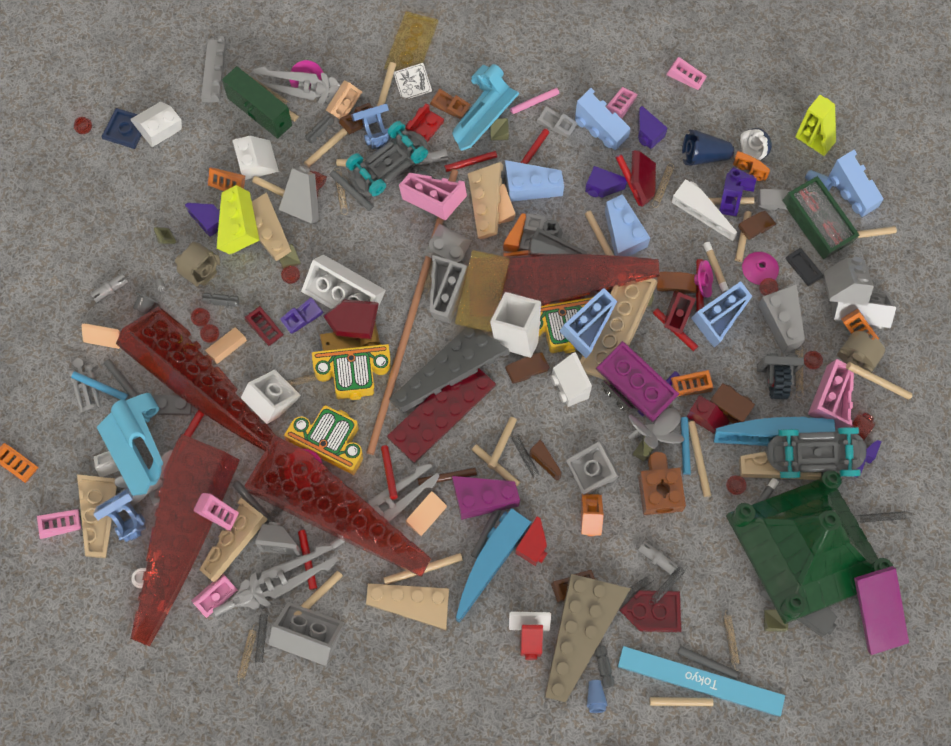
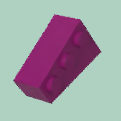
[452,476,520,520]

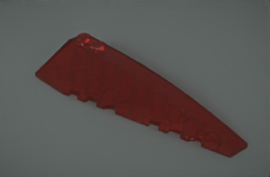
[469,254,660,317]
[116,306,281,453]
[130,434,240,647]
[244,435,431,577]

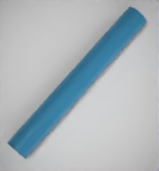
[71,371,128,401]
[681,417,691,475]

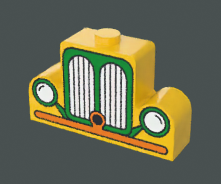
[539,297,593,353]
[312,344,390,400]
[284,406,363,475]

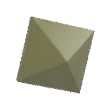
[154,227,177,244]

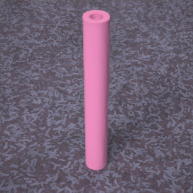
[510,88,559,114]

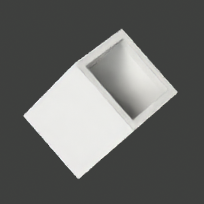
[490,292,541,358]

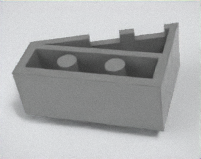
[430,255,470,324]
[758,284,805,353]

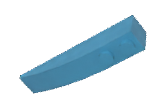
[714,417,835,446]
[456,508,531,623]

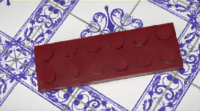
[387,368,496,464]

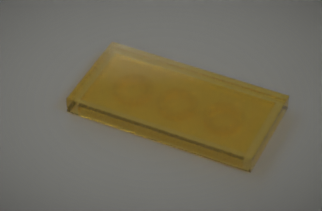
[384,11,438,72]
[455,250,510,333]

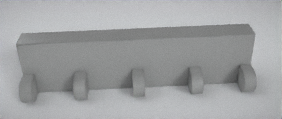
[201,36,226,102]

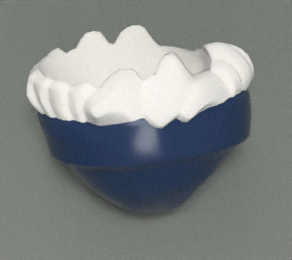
[740,128,772,160]

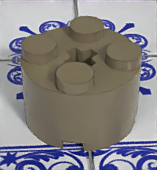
[175,242,220,287]
[837,331,885,373]

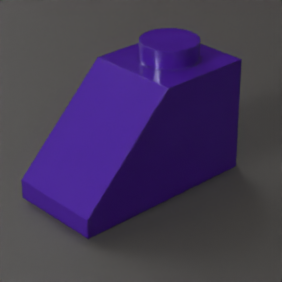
[638,106,668,149]
[585,166,627,198]
[185,203,220,237]

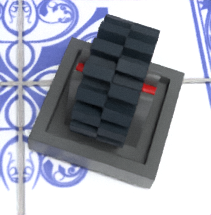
[757,353,804,400]

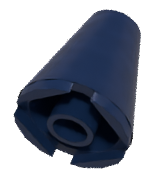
[682,129,734,166]

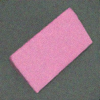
[191,574,238,618]

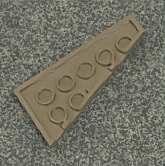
[544,574,631,702]

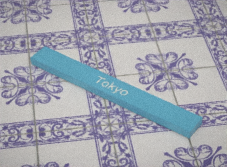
[618,646,785,717]

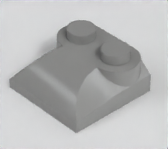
[424,224,472,263]
[566,441,619,495]

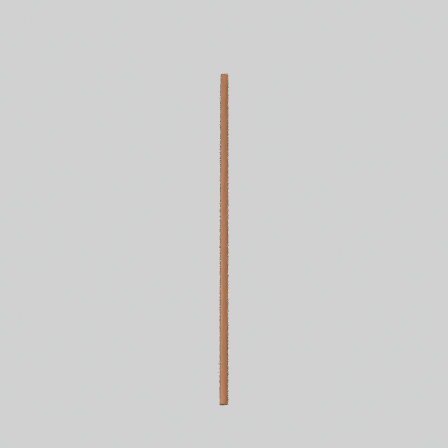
[366,169,458,455]

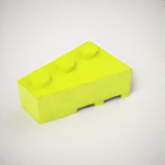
[795,95,836,156]
[216,185,260,254]

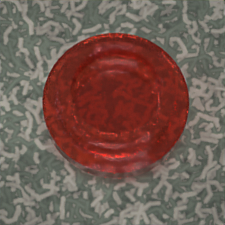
[74,117,92,134]
[281,266,300,284]
[759,278,778,296]
[191,308,210,326]
[200,324,219,343]
[804,351,823,369]
[726,475,747,495]

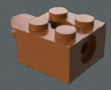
[638,452,686,515]

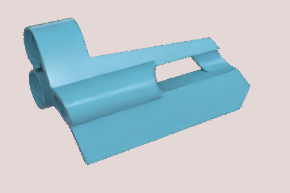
[452,64,519,151]
[97,393,163,496]

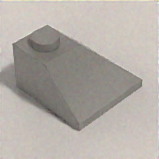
[255,522,302,556]

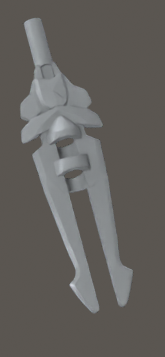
[252,66,365,104]
[329,464,439,550]
[213,545,338,616]

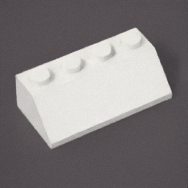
[301,255,386,309]

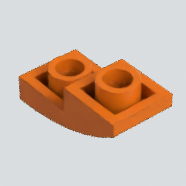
[733,151,770,181]

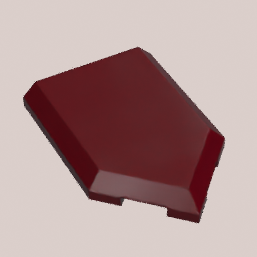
[631,150,656,207]
[323,300,379,339]
[619,590,681,633]

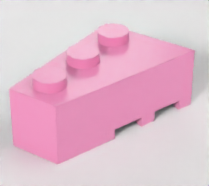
[399,173,467,220]
[808,359,854,429]

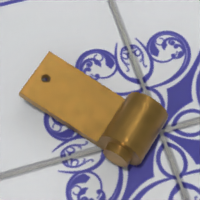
[320,322,381,351]

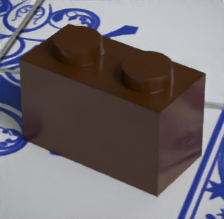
[710,383,755,424]

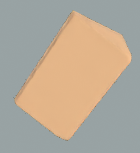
[326,80,362,119]
[498,184,515,224]
[81,323,123,349]
[205,327,247,364]
[406,491,447,536]

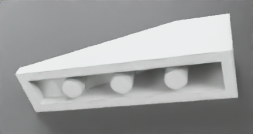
[672,179,737,241]

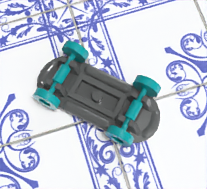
[346,121,428,197]
[766,427,867,478]

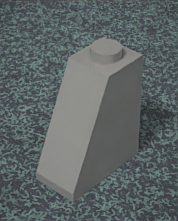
[279,166,319,223]

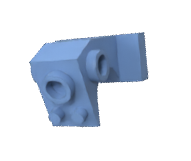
[351,104,391,150]
[93,488,146,542]

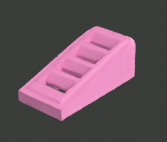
[666,57,707,90]
[606,87,638,119]
[194,493,239,531]
[37,509,81,539]

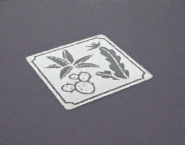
[394,63,432,99]

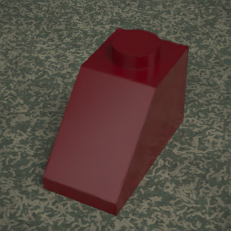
[664,290,696,334]
[687,395,730,434]

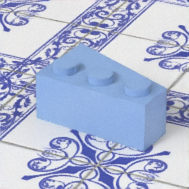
[575,88,631,150]
[828,149,884,217]
[504,160,564,202]
[605,194,650,262]
[691,281,752,347]
[559,288,617,358]

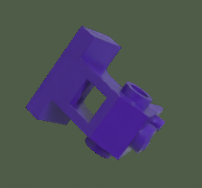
[719,167,757,217]

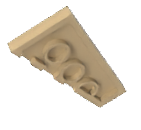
[468,162,503,239]
[252,192,291,261]
[739,452,821,480]
[77,474,117,558]
[200,498,267,583]
[366,583,449,630]

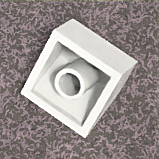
[131,102,182,147]
[233,136,279,180]
[550,352,592,407]
[241,370,301,424]

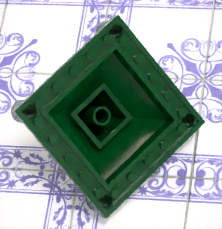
[726,470,894,625]

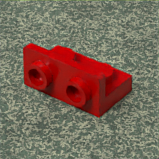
[405,103,444,142]

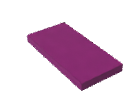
[596,341,679,422]
[854,566,909,655]

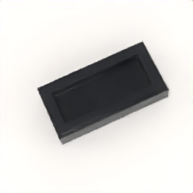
[785,248,824,287]

